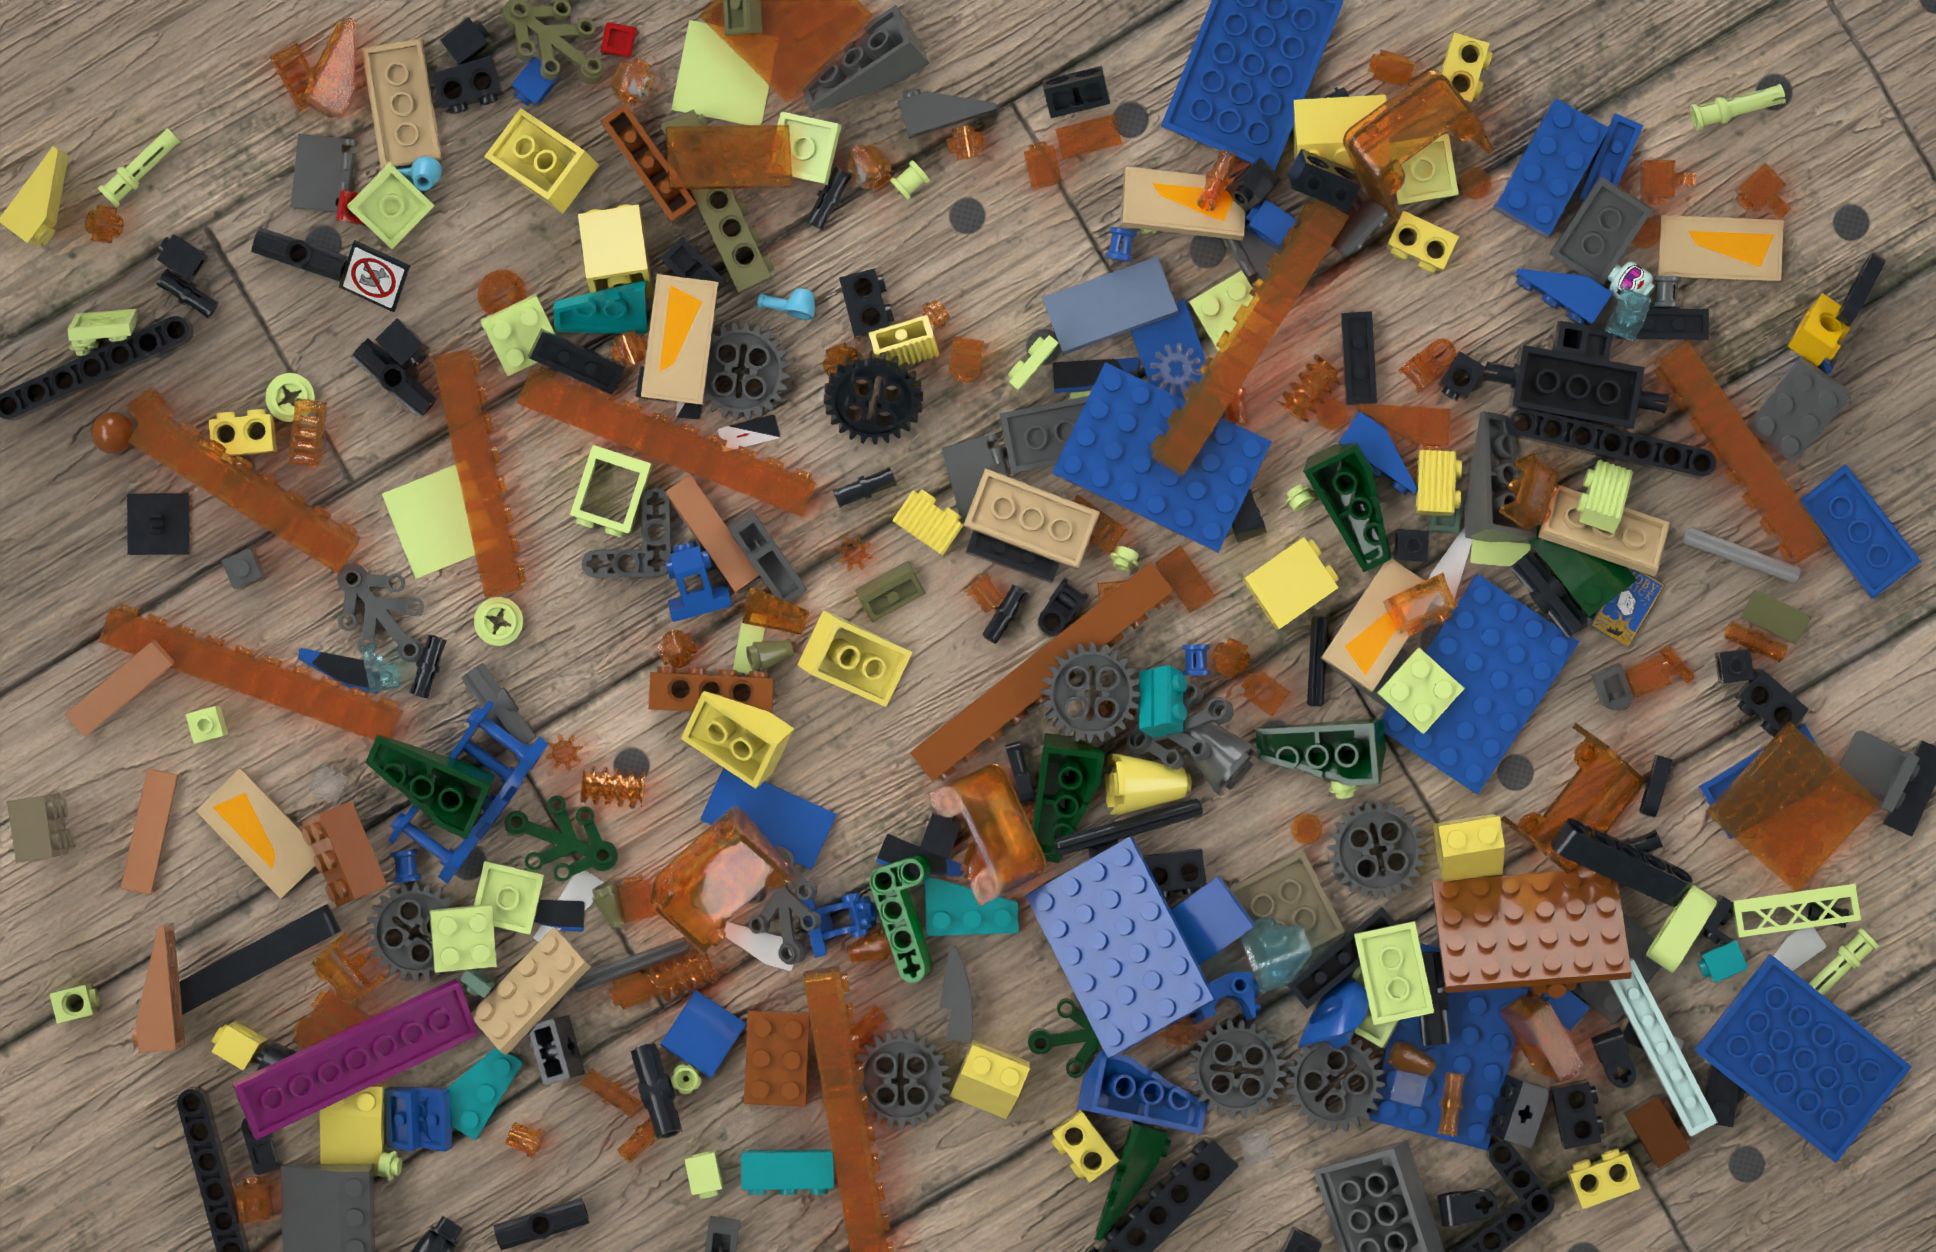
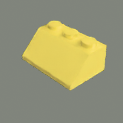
[1293,95,1389,169]

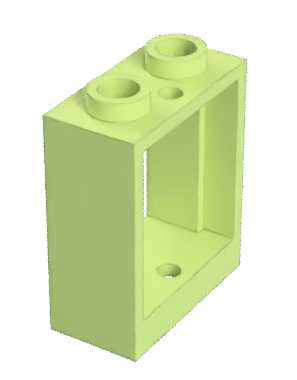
[570,445,653,538]

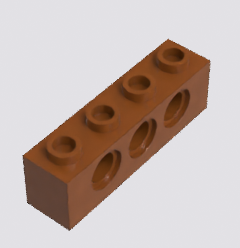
[600,103,698,224]
[648,666,774,714]

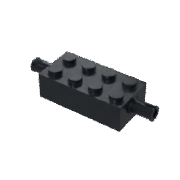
[1483,345,1669,429]

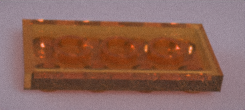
[666,125,793,190]

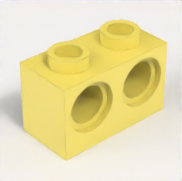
[1434,33,1492,105]
[1386,211,1459,274]
[209,409,277,457]
[211,1021,267,1071]
[1052,1110,1119,1183]
[1567,1148,1641,1209]

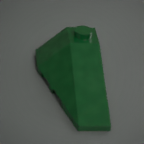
[1303,443,1391,572]
[1528,502,1637,618]
[1255,718,1386,786]
[1029,733,1105,863]
[365,734,495,839]
[1094,1120,1171,1241]

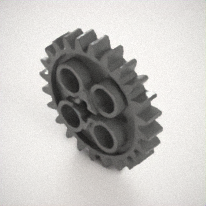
[703,321,791,421]
[1040,642,1141,743]
[1327,800,1428,900]
[366,881,460,982]
[1187,1019,1287,1119]
[851,1028,952,1129]
[1286,1035,1386,1132]

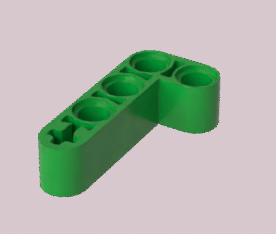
[869,855,933,983]

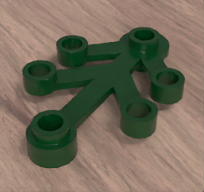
[504,796,618,883]
[1028,998,1100,1078]

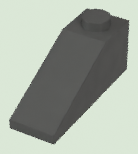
[898,89,997,139]

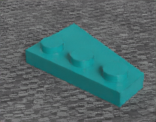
[553,280,647,334]
[925,876,1019,936]
[447,1047,524,1140]

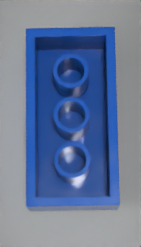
[1492,98,1609,238]

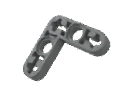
[582,488,671,578]

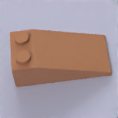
[132,923,185,1053]

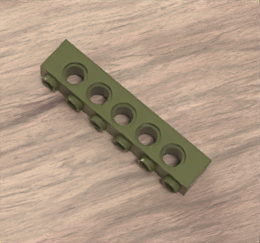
[661,109,775,294]

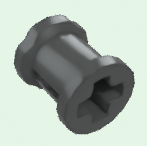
[1652,276,1681,308]

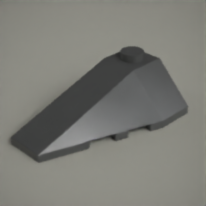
[803,5,929,112]
[1464,411,1537,542]

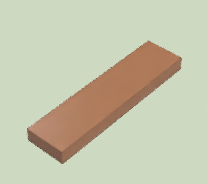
[664,474,760,593]
[64,639,175,737]
[121,768,179,895]

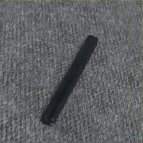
[1055,799,1203,856]

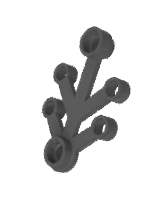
[337,563,425,662]
[1127,684,1234,770]
[745,846,821,965]

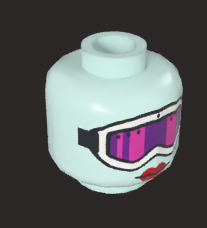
[1608,261,1655,307]

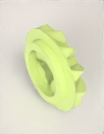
[266,373,315,422]
[474,597,523,646]

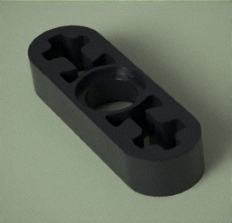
[1835,252,1886,327]

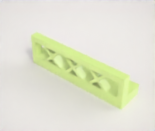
[1730,884,1861,938]

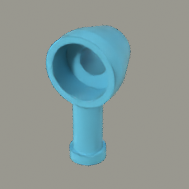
[397,156,442,191]
[757,288,815,320]

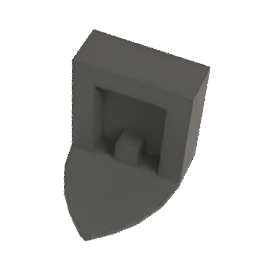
[1591,663,1634,711]

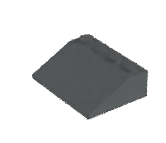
[1314,1140,1445,1252]
[281,1164,375,1252]

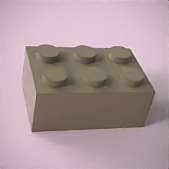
[7,793,72,863]

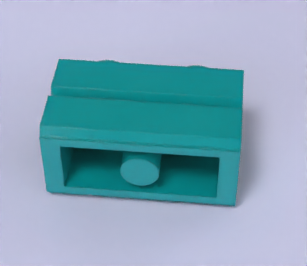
[1139,665,1187,738]

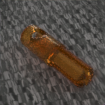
[1659,645,1695,683]

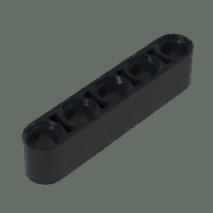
[1550,818,1693,906]

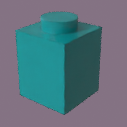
[1697,939,1749,983]

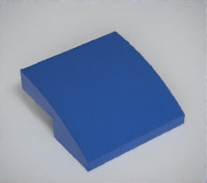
[660,990,747,1079]
[384,1087,452,1152]

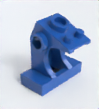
[665,542,732,622]
[800,892,877,958]
[1189,972,1261,1025]

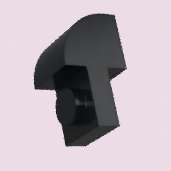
[1552,321,1614,361]

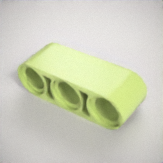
[1646,884,1717,973]

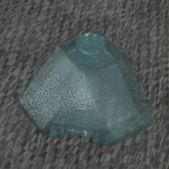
[1239,917,1313,994]

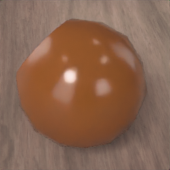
[91,412,132,454]

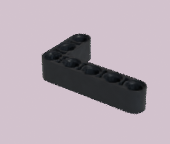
[1450,1139,1555,1252]

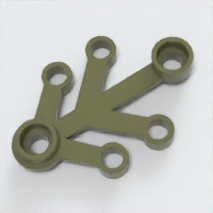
[503,0,604,85]

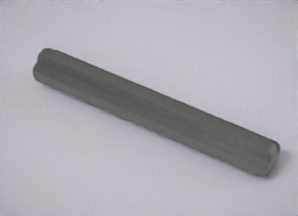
[574,937,690,992]

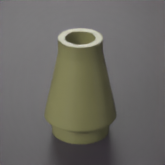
[746,639,794,671]
[592,881,628,929]

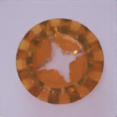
[478,270,527,315]

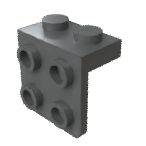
[1303,189,1389,256]
[1832,730,1920,813]

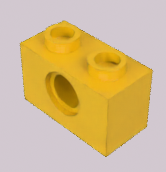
[1787,293,1850,367]

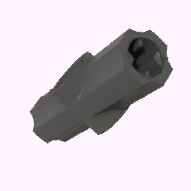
[461,662,536,745]

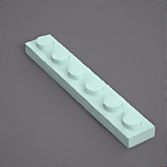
[1609,958,1718,1137]

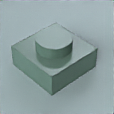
[460,968,497,998]

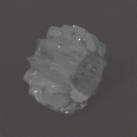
[1150,343,1202,395]

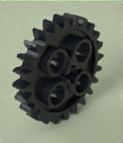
[823,351,923,445]

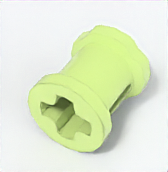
[889,160,930,201]

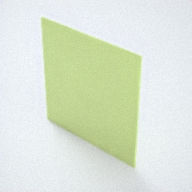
[671,20,779,128]
[382,460,501,579]

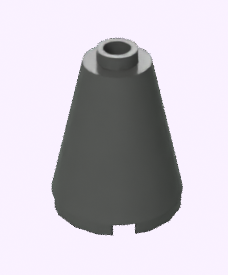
[1184,713,1261,796]

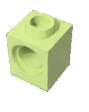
[185,706,228,744]
[50,983,100,1023]
[684,1150,723,1199]

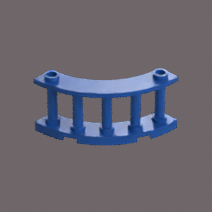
[388,700,549,884]

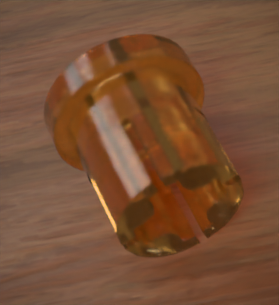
[964,572,1004,613]
[506,1122,545,1159]

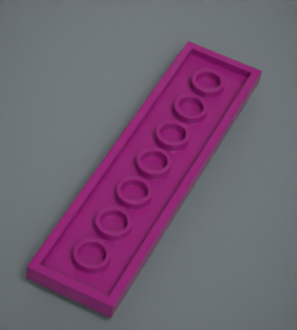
[232,979,479,1140]

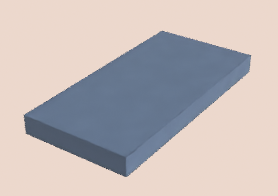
[1042,256,1179,355]

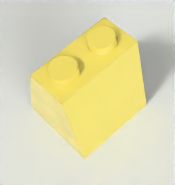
[578,204,654,299]
[1242,537,1339,629]
[1432,814,1505,882]
[950,1039,1030,1119]

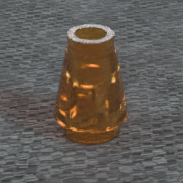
[847,930,893,963]
[1388,1041,1436,1077]

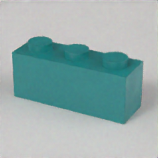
[741,1149,835,1195]

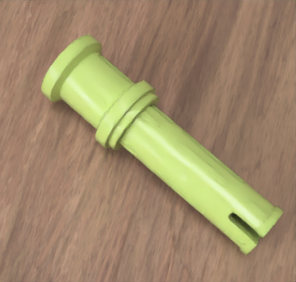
[1690,84,1786,131]
[98,128,181,208]
[1808,927,1880,995]

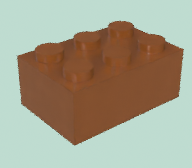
[302,800,387,907]
[744,1009,810,1107]

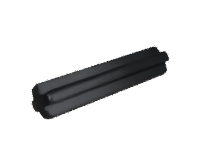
[1307,616,1328,707]

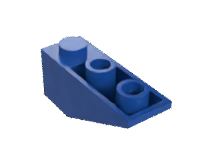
[1512,269,1613,326]
[1337,411,1418,496]

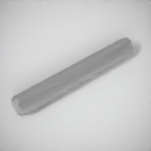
[1683,528,1801,583]

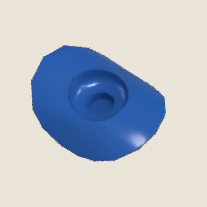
[1297,979,1368,1049]

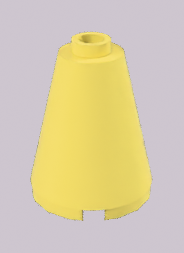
[1105,754,1192,815]

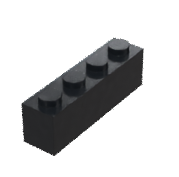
[1285,905,1397,1009]

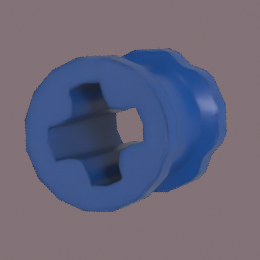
[1105,227,1137,262]
[1182,644,1210,675]
[390,849,422,883]

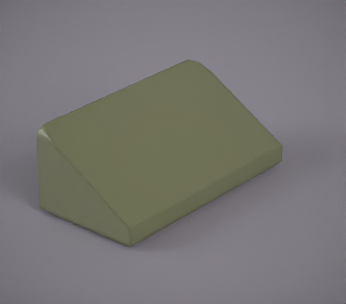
[723,0,763,36]
[855,561,926,623]
[1740,590,1811,644]

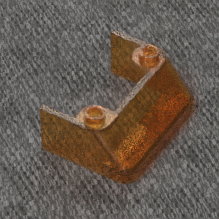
[1343,70,1494,222]
[1501,723,1643,873]

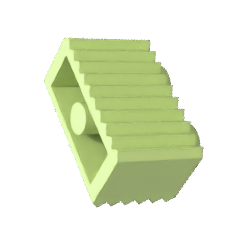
[1576,460,1633,533]

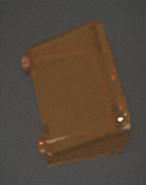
[928,764,1046,906]
[651,805,790,952]

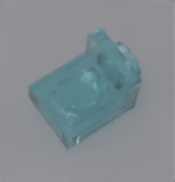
[1605,288,1651,341]
[362,643,400,692]

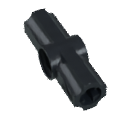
[251,227,348,282]
[350,338,438,419]
[1510,551,1588,638]
[1420,951,1450,1046]
[630,1043,683,1139]
[493,1197,590,1251]

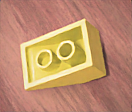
[484,108,599,214]
[0,147,68,247]
[797,610,913,707]
[681,691,794,789]
[320,1083,387,1176]

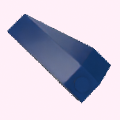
[1077,1050,1207,1134]

